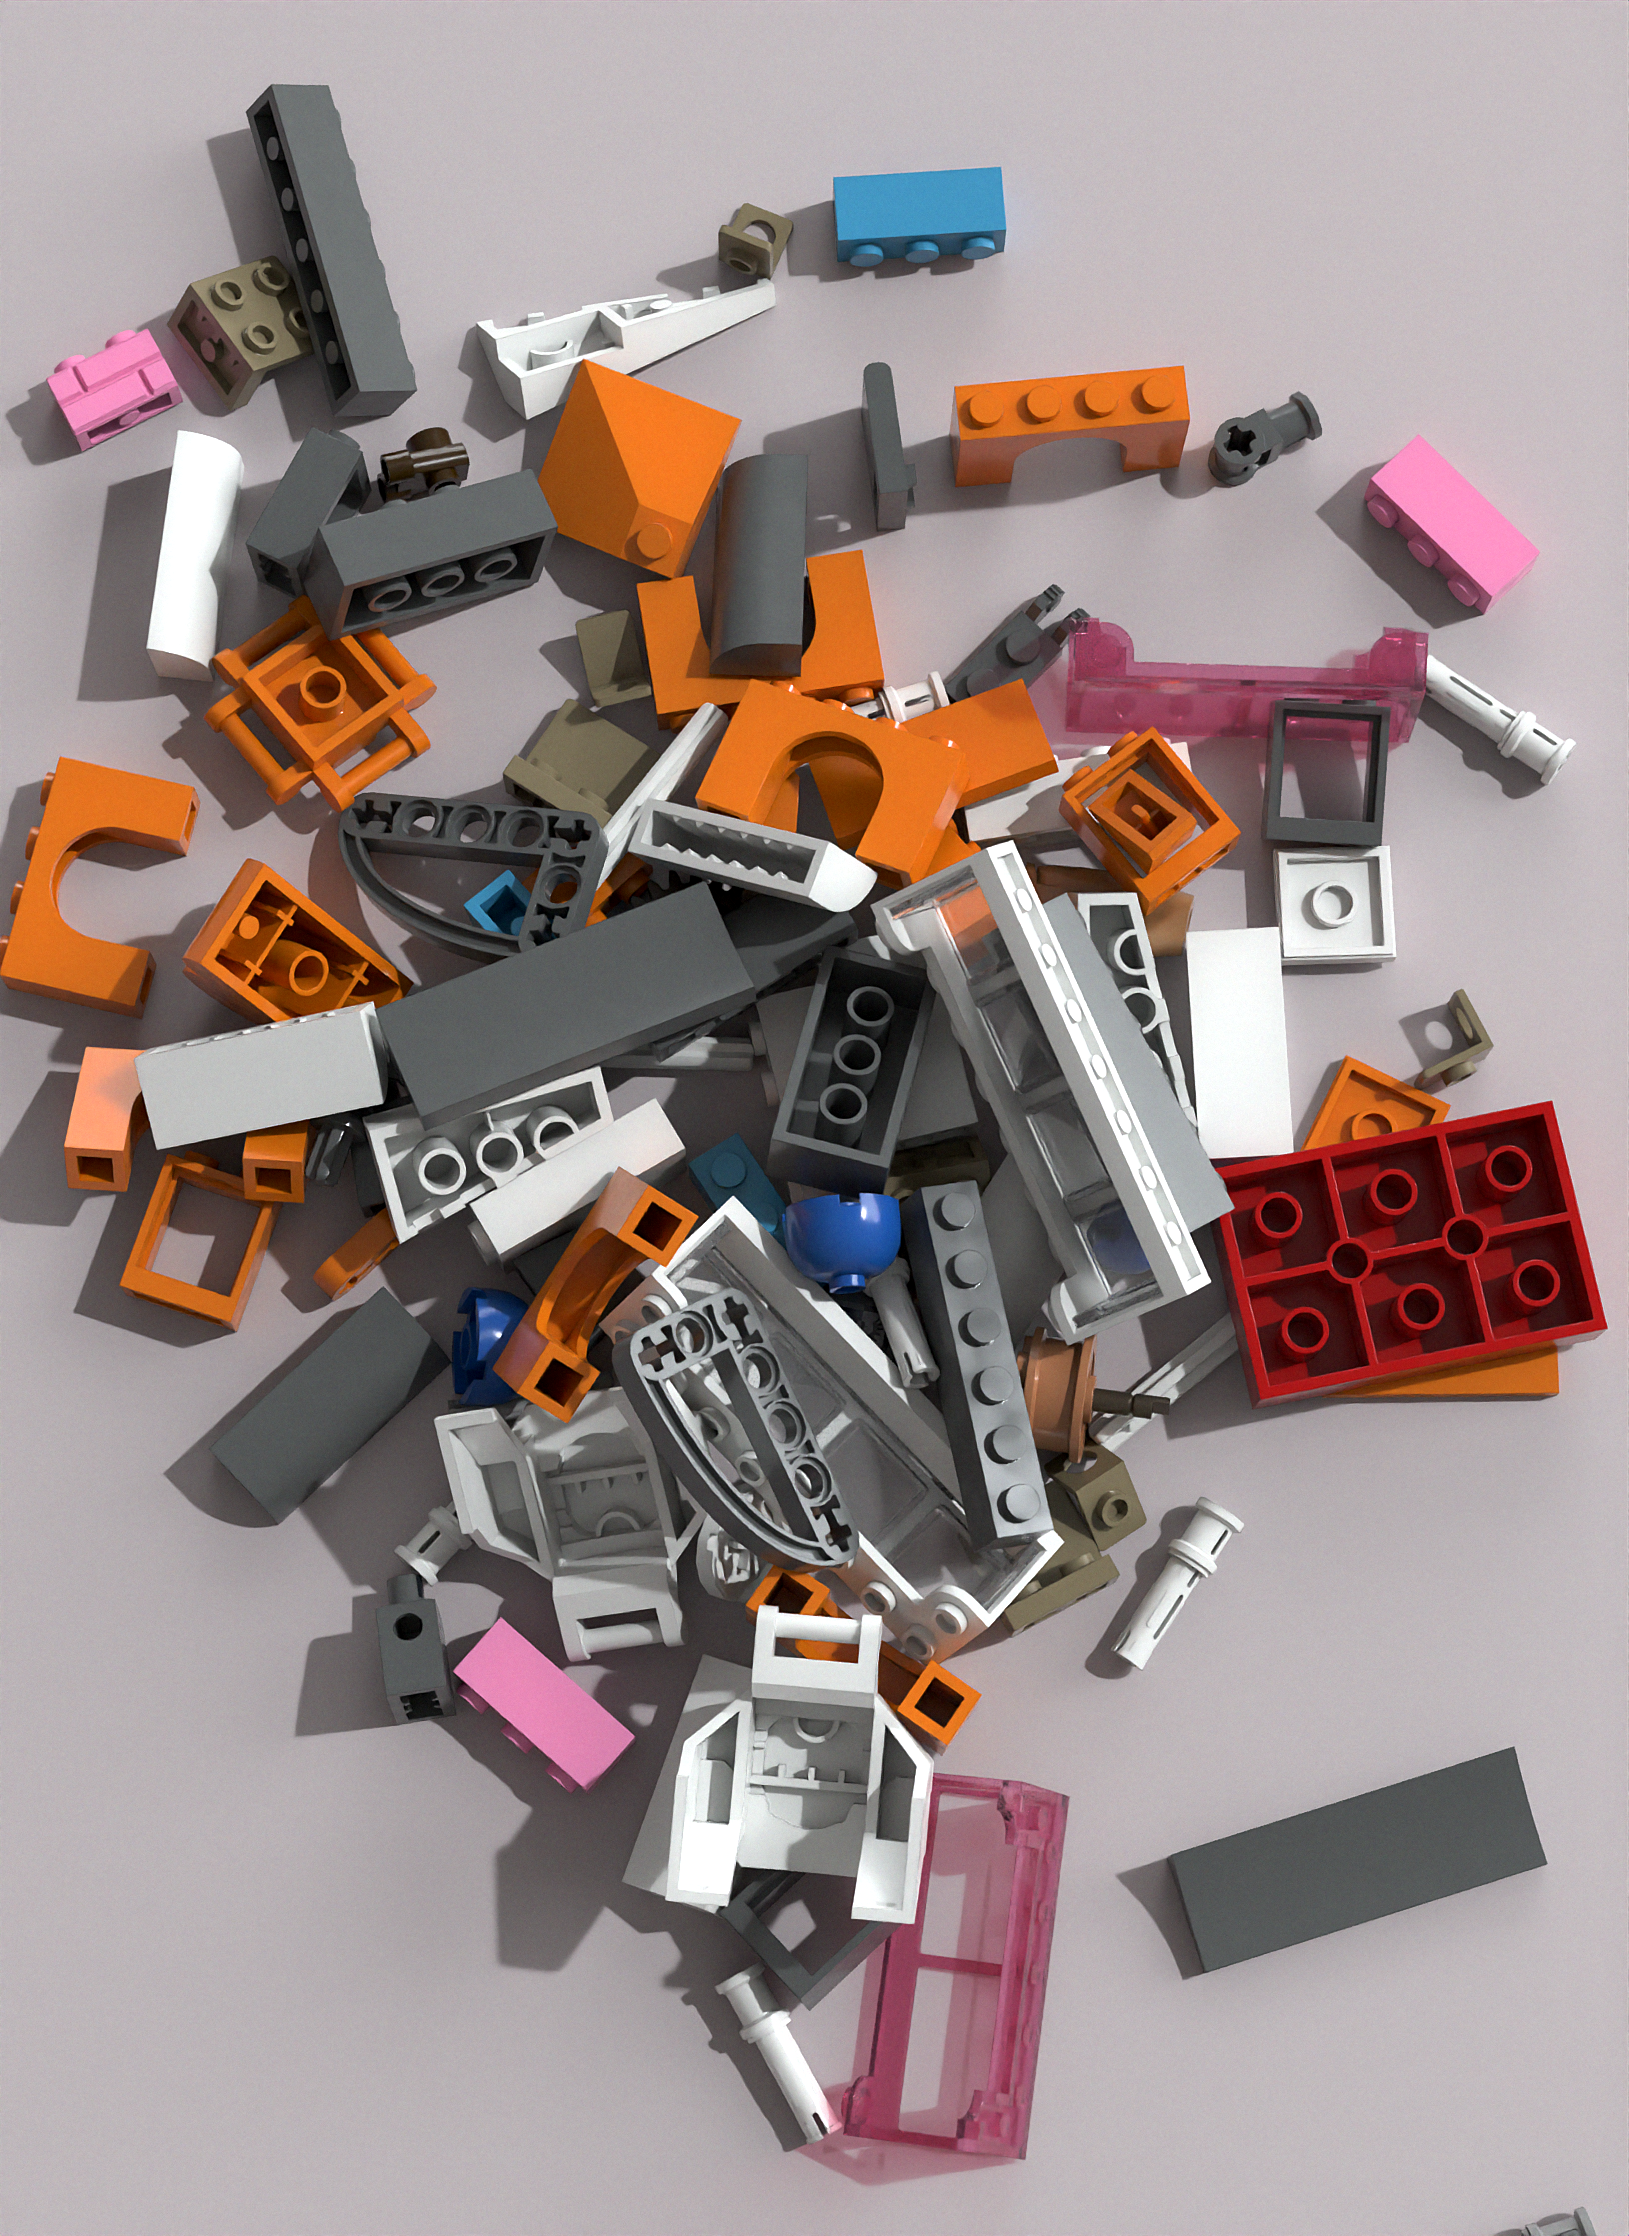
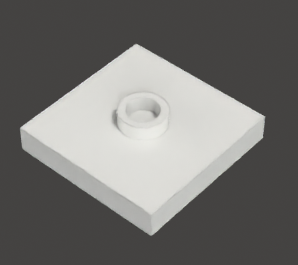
[1273,845,1396,966]

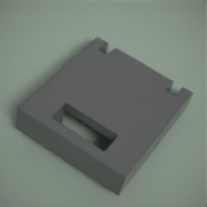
[861,362,917,532]

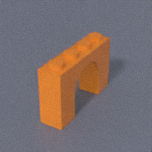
[949,365,1190,488]
[636,549,885,735]
[695,678,970,891]
[0,756,201,1019]
[64,1047,316,1203]
[492,1166,699,1424]
[745,1565,982,1756]

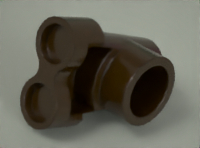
[377,427,470,504]

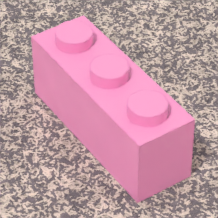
[1364,434,1540,614]
[453,1617,637,1795]

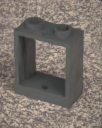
[245,427,372,599]
[1261,690,1391,846]
[720,1869,903,2011]

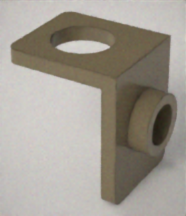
[718,203,793,280]
[575,609,652,708]
[1413,989,1494,1090]
[1044,1437,1147,1551]

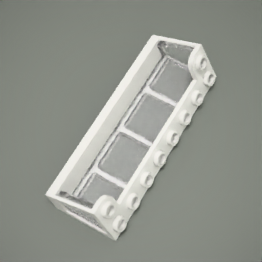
[870,840,1211,1345]
[598,1196,1064,1666]

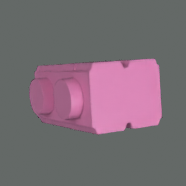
[46,329,183,451]

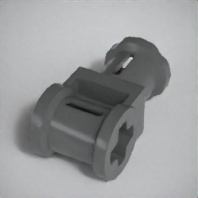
[1208,391,1322,486]

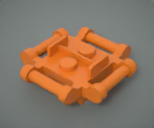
[204,595,437,813]

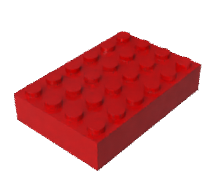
[1210,1100,1608,1410]

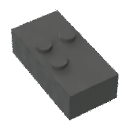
[303,468,558,641]
[765,944,937,1199]

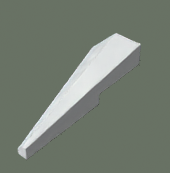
[476,278,777,420]

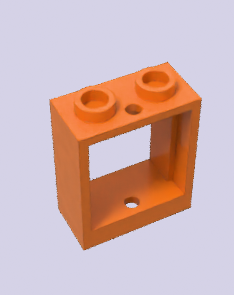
[1058,726,1241,917]
[119,1151,284,1332]

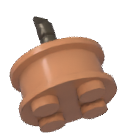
[1017,1326,1171,1464]

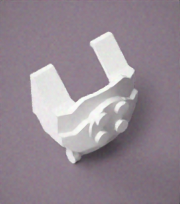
[434,1379,717,1662]
[665,1605,934,1924]

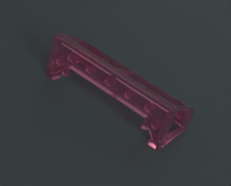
[1065,616,1429,743]
[841,1773,1070,2160]

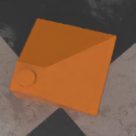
[537,358,742,579]

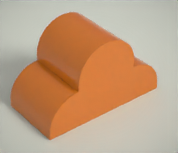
[182,858,414,1026]

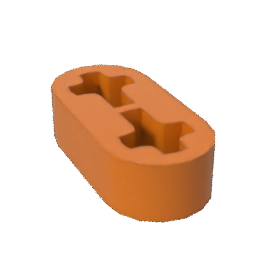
[312,1207,402,1301]

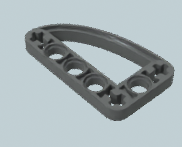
[338,792,609,965]
[612,1288,860,1573]

